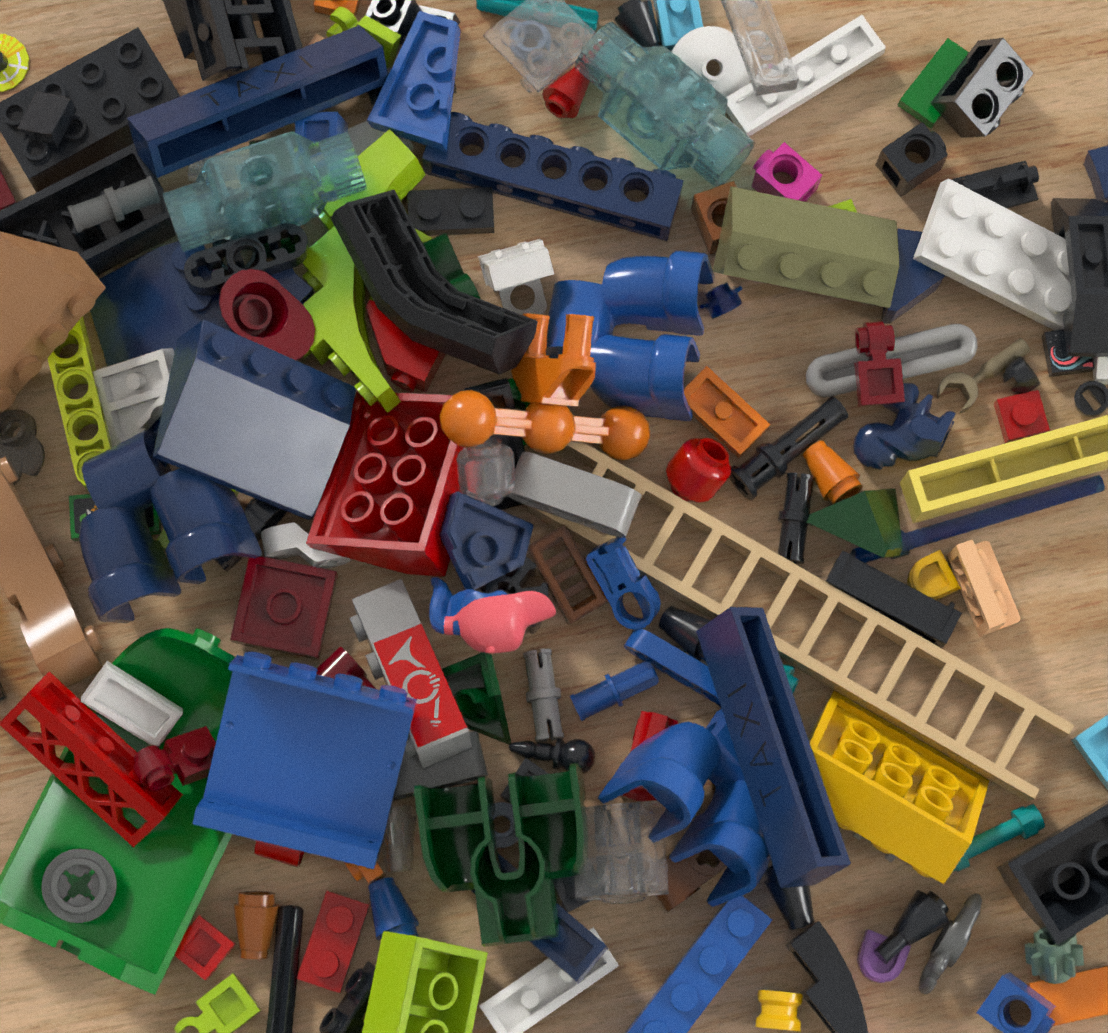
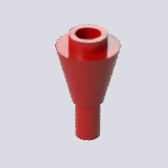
[542,49,603,118]

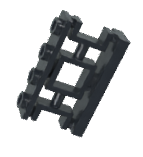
[180,0,303,81]

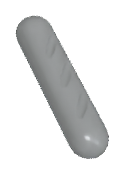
[806,324,978,398]

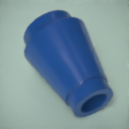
[368,877,419,940]

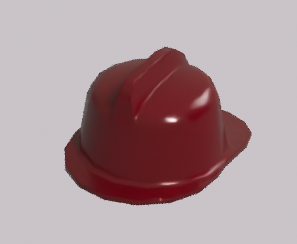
[219,269,315,360]

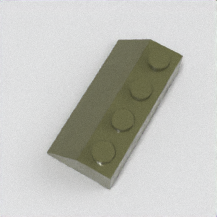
[713,186,899,308]

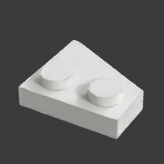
[92,348,174,447]

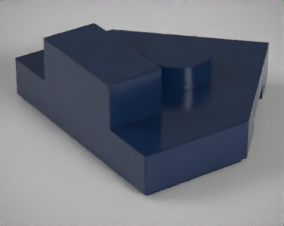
[439,491,534,590]

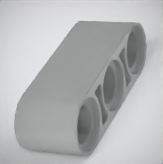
[506,452,642,538]

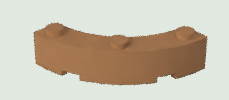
[0,456,104,687]

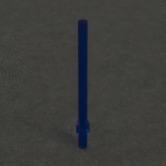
[852,475,1105,563]

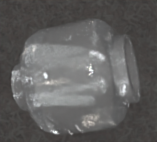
[457,437,516,506]

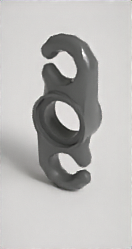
[919,893,982,995]

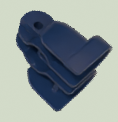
[79,430,262,623]

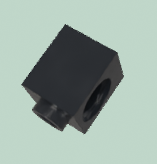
[875,122,948,197]

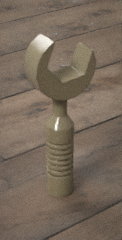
[937,338,1030,414]

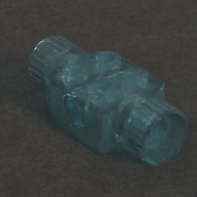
[575,22,755,187]
[162,131,367,252]

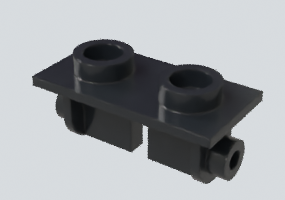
[951,161,1039,208]
[319,961,376,1033]

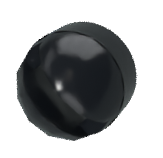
[1003,356,1041,394]
[1074,381,1108,417]

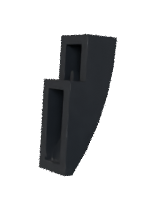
[786,921,869,1033]

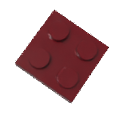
[230,556,338,660]

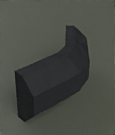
[331,190,538,375]

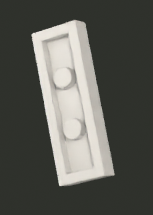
[480,927,619,1033]

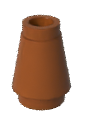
[233,891,279,960]

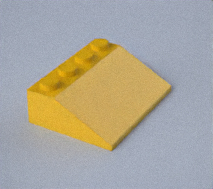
[808,691,989,884]

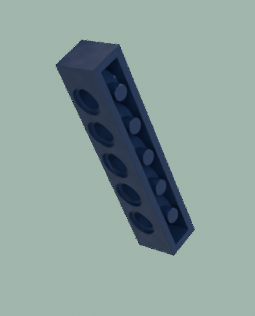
[422,112,684,241]

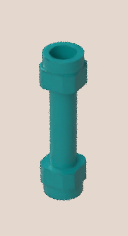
[952,804,1045,872]

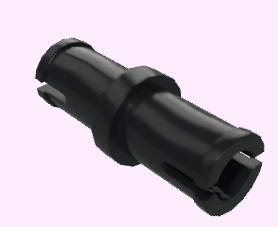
[778,472,815,564]

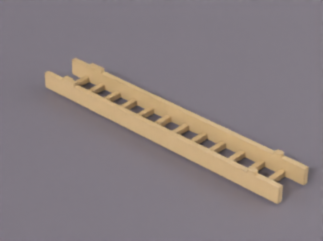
[528,442,1075,802]

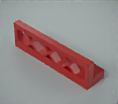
[0,672,183,848]

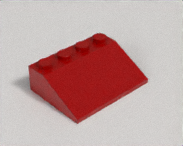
[306,391,481,577]

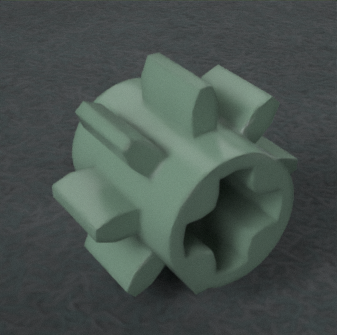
[1025,929,1084,984]

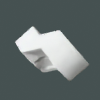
[261,522,351,569]

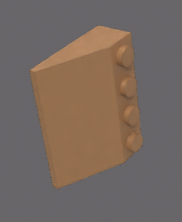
[0,231,106,415]

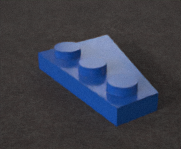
[367,11,461,152]

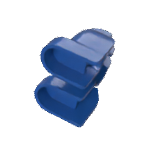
[546,251,715,421]
[598,709,770,907]

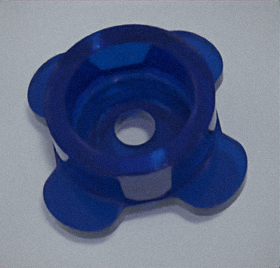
[699,282,743,319]

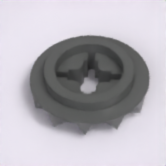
[42,849,116,923]

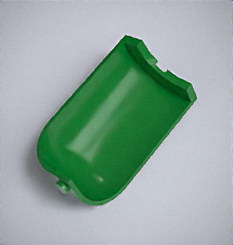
[0,628,235,995]

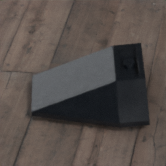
[1051,198,1108,357]

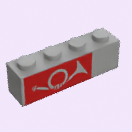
[349,579,472,769]

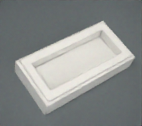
[81,661,183,747]

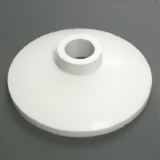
[668,26,751,112]

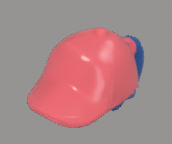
[429,577,556,654]

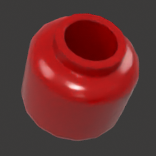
[666,438,731,503]

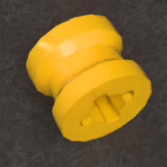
[755,990,803,1032]

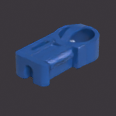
[586,537,661,630]

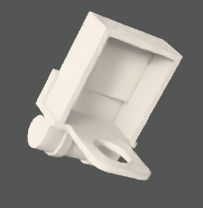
[478,239,554,315]

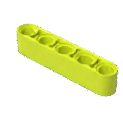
[47,316,113,492]

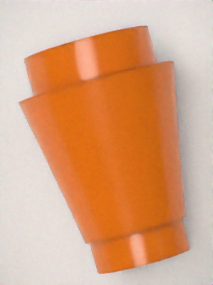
[803,440,863,504]

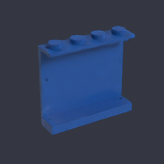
[192,651,417,869]

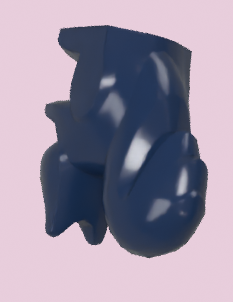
[853,383,956,470]

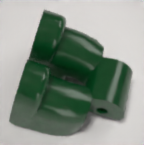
[414,763,588,947]

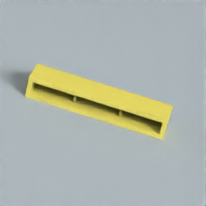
[900,415,1108,524]

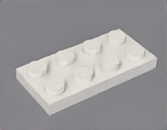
[913,178,1072,331]

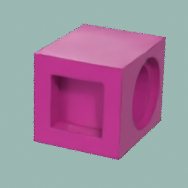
[751,142,822,202]

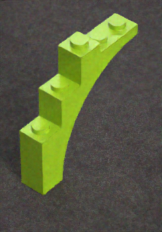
[302,129,426,413]

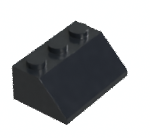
[997,801,1108,945]

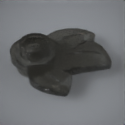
[0,409,45,486]

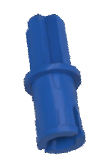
[570,661,659,721]

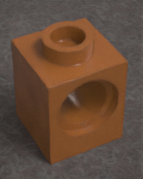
[691,181,736,255]

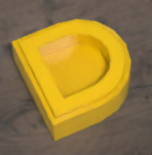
[907,550,961,601]

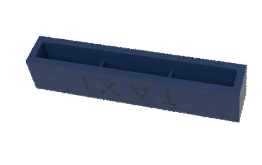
[127,25,388,178]
[696,607,851,888]

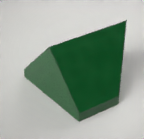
[807,488,903,558]
[442,652,512,745]

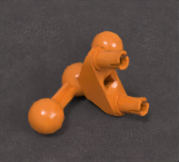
[440,313,651,461]

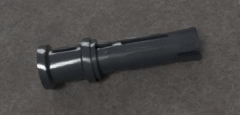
[729,397,848,500]

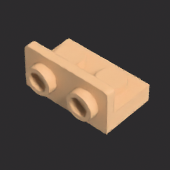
[947,539,1020,637]

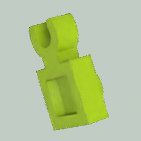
[326,7,401,69]
[174,973,262,1033]

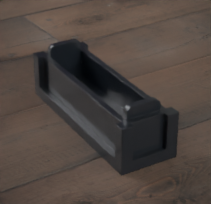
[825,550,962,648]

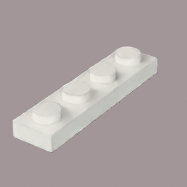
[722,15,886,139]

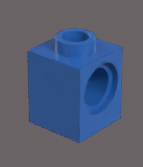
[976,972,1056,1033]

